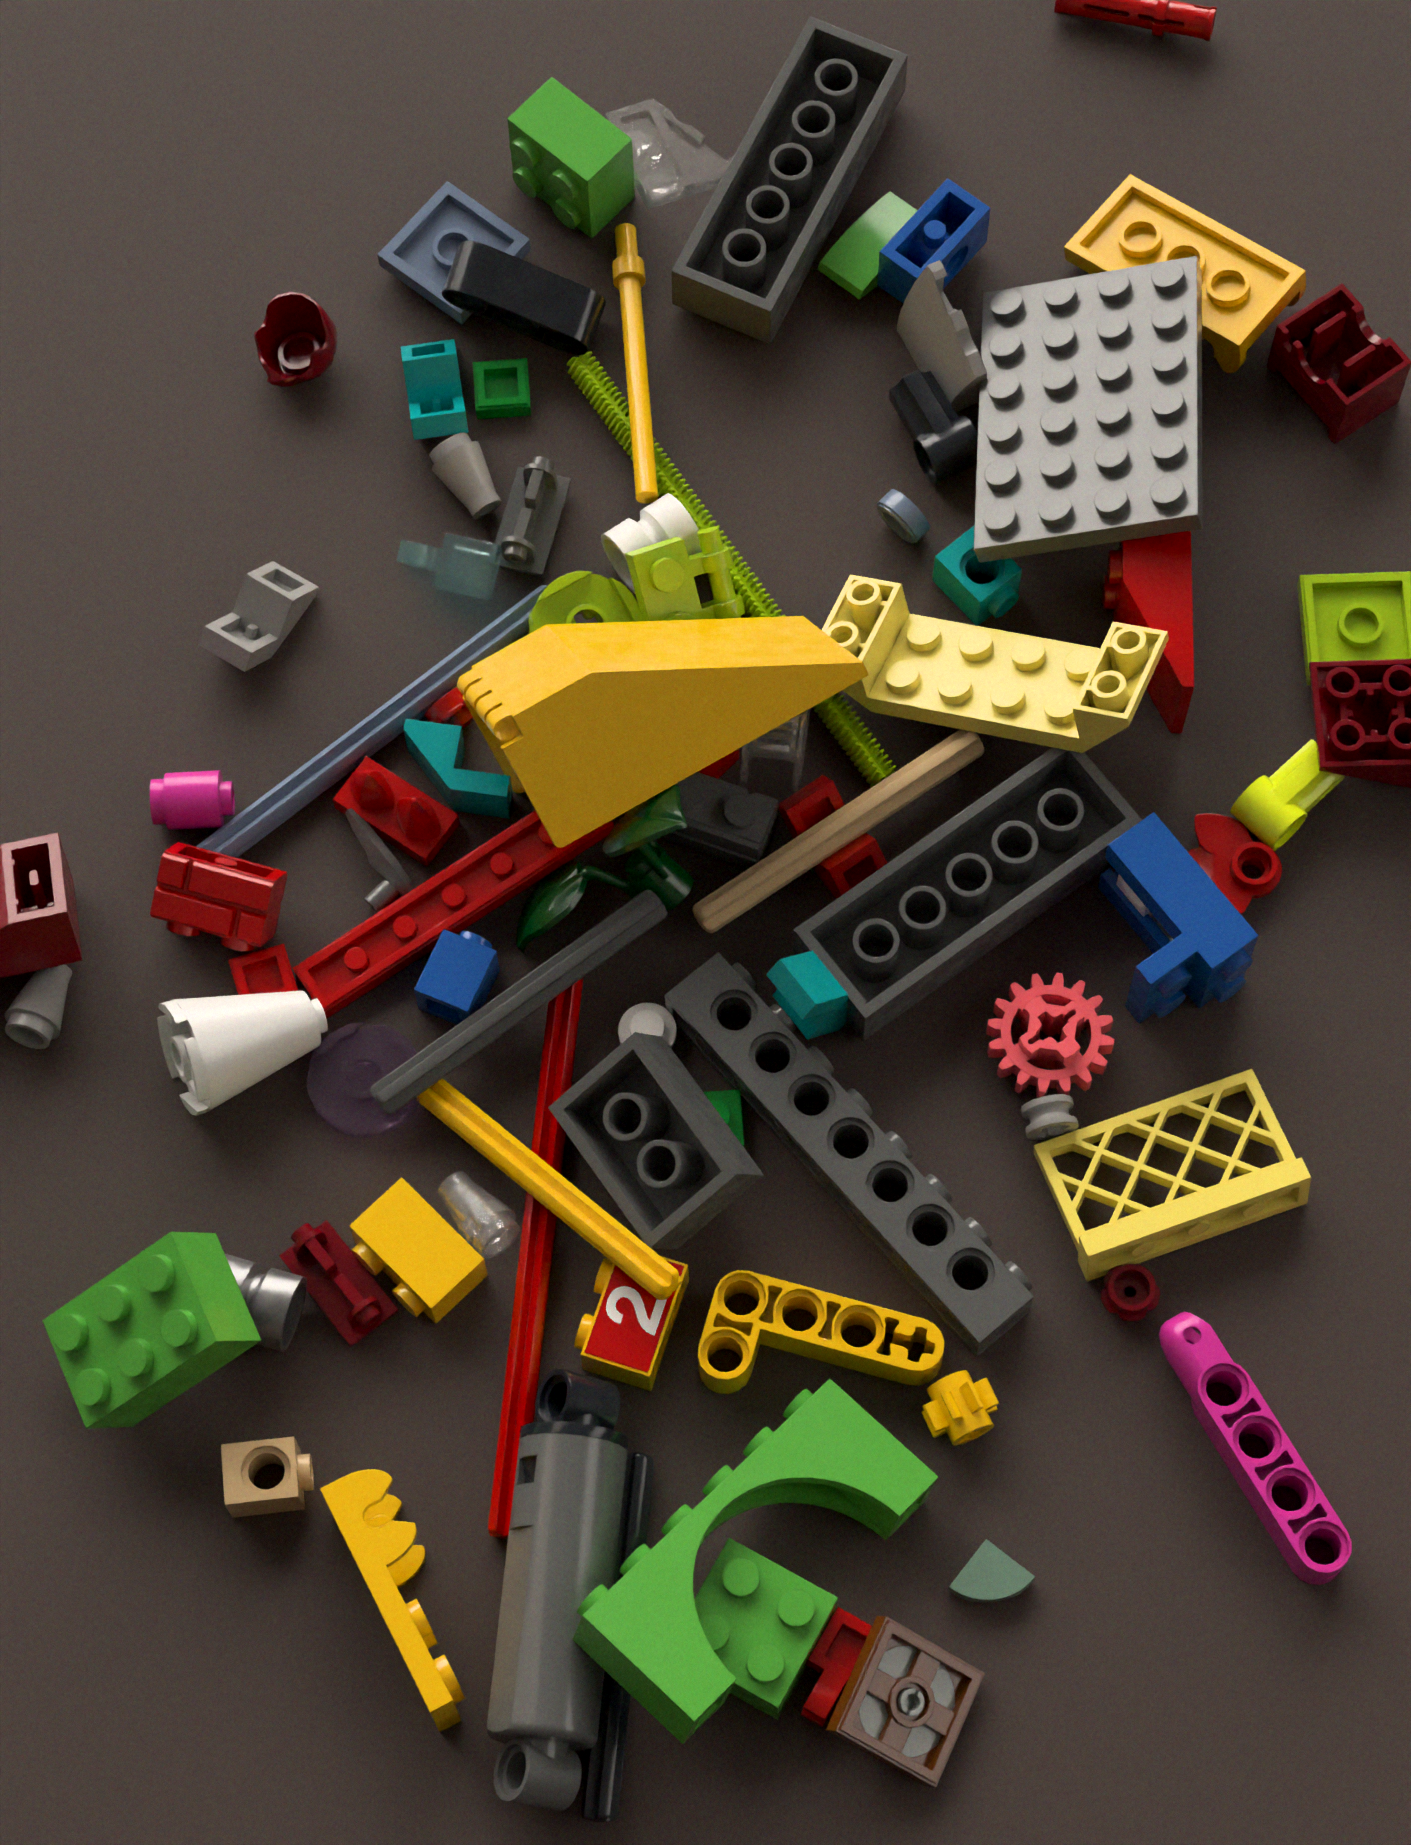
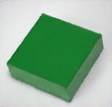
[473,358,531,420]

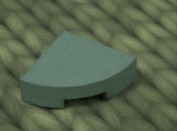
[948,1539,1035,1602]

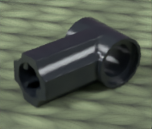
[889,370,978,484]

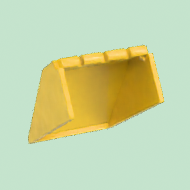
[457,616,869,848]

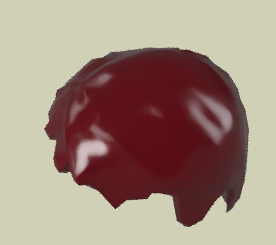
[254,291,338,387]

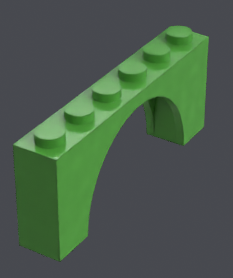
[572,1379,939,1744]

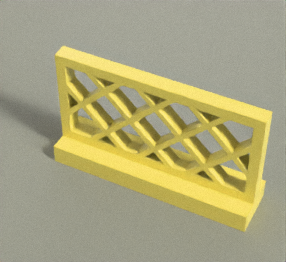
[1034,1069,1311,1282]

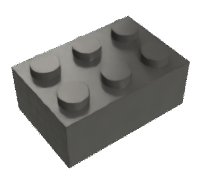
[548,1032,764,1249]

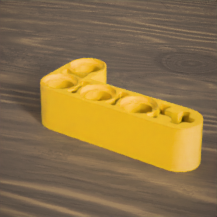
[698,1270,944,1394]

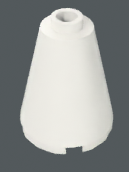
[157,991,328,1116]

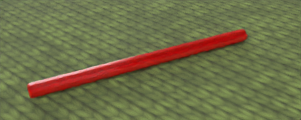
[488,978,583,1540]

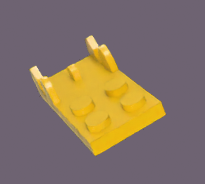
[1064,174,1306,373]
[320,1469,465,1732]

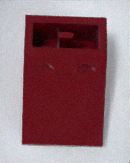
[1309,659,1411,788]
[0,833,83,978]

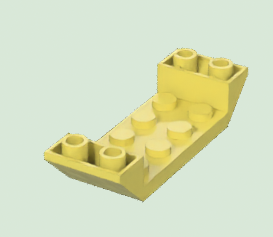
[822,575,1169,753]

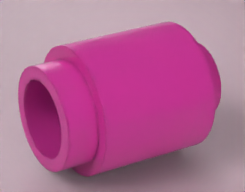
[150,770,235,830]

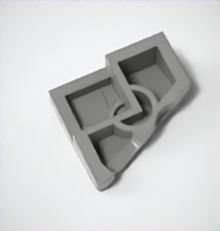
[897,260,987,412]

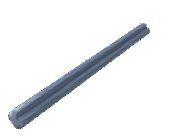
[196,585,547,858]

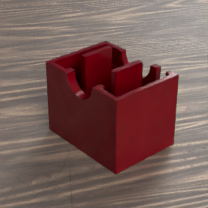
[1267,283,1411,445]

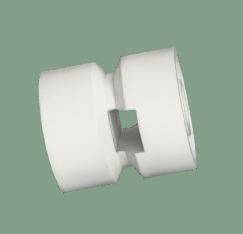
[601,493,701,594]

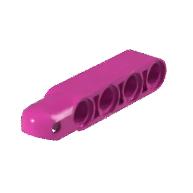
[1159,1312,1352,1585]

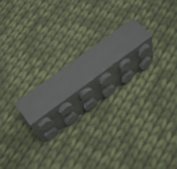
[671,16,908,344]
[793,747,1142,1041]

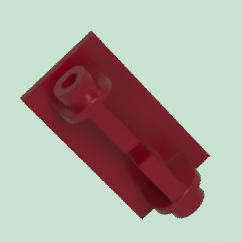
[279,1220,399,1347]

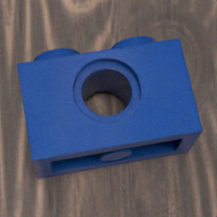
[877,178,991,303]

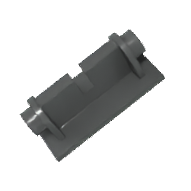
[489,456,571,578]

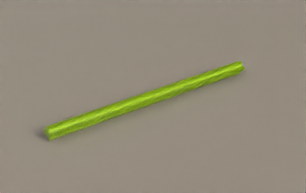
[566,351,897,788]

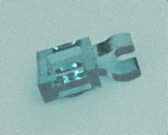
[397,533,502,601]

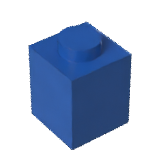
[414,929,500,1025]

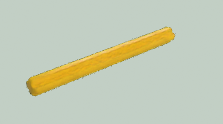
[417,1078,681,1300]

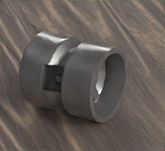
[225,1254,307,1352]

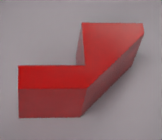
[778,775,887,899]

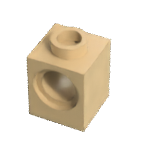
[221,1436,314,1518]

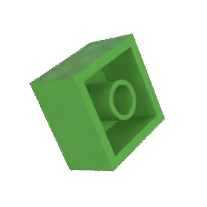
[507,77,635,239]
[694,1538,838,1720]

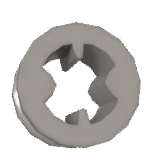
[1021,1094,1079,1140]

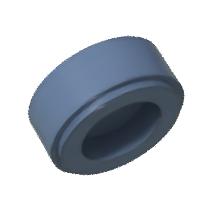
[877,489,930,543]

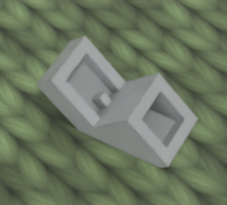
[198,561,319,672]

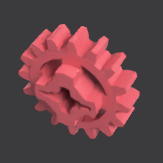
[986,973,1115,1098]

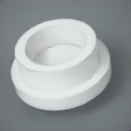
[618,1003,677,1048]

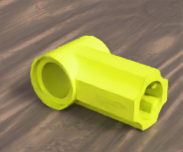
[1230,739,1345,851]

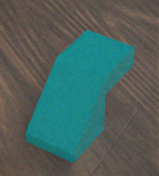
[401,339,469,440]
[403,719,513,819]
[766,950,848,1040]

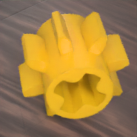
[921,1370,1000,1446]

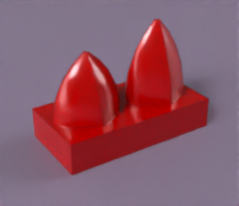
[333,756,460,867]

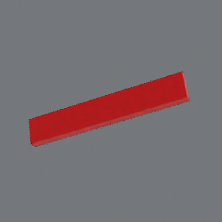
[292,810,615,1019]

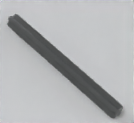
[370,890,667,1115]

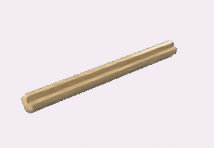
[692,729,985,933]

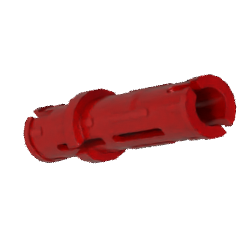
[1054,0,1217,42]

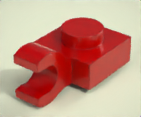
[800,1607,872,1727]

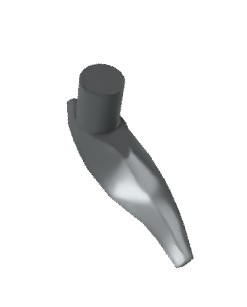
[345,808,414,913]

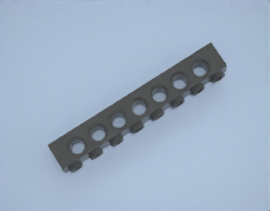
[665,952,1034,1358]

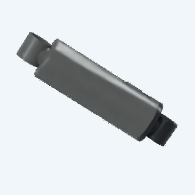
[487,1368,629,1812]

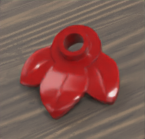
[1187,813,1282,915]

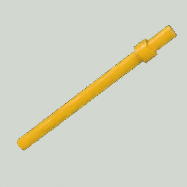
[612,223,658,504]

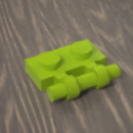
[625,527,746,621]

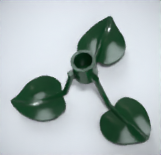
[516,783,694,953]

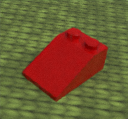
[1102,531,1194,733]

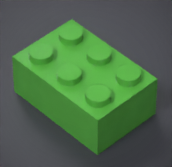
[42,1232,261,1429]

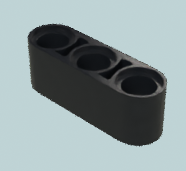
[442,241,606,355]

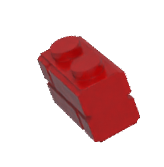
[150,842,288,951]

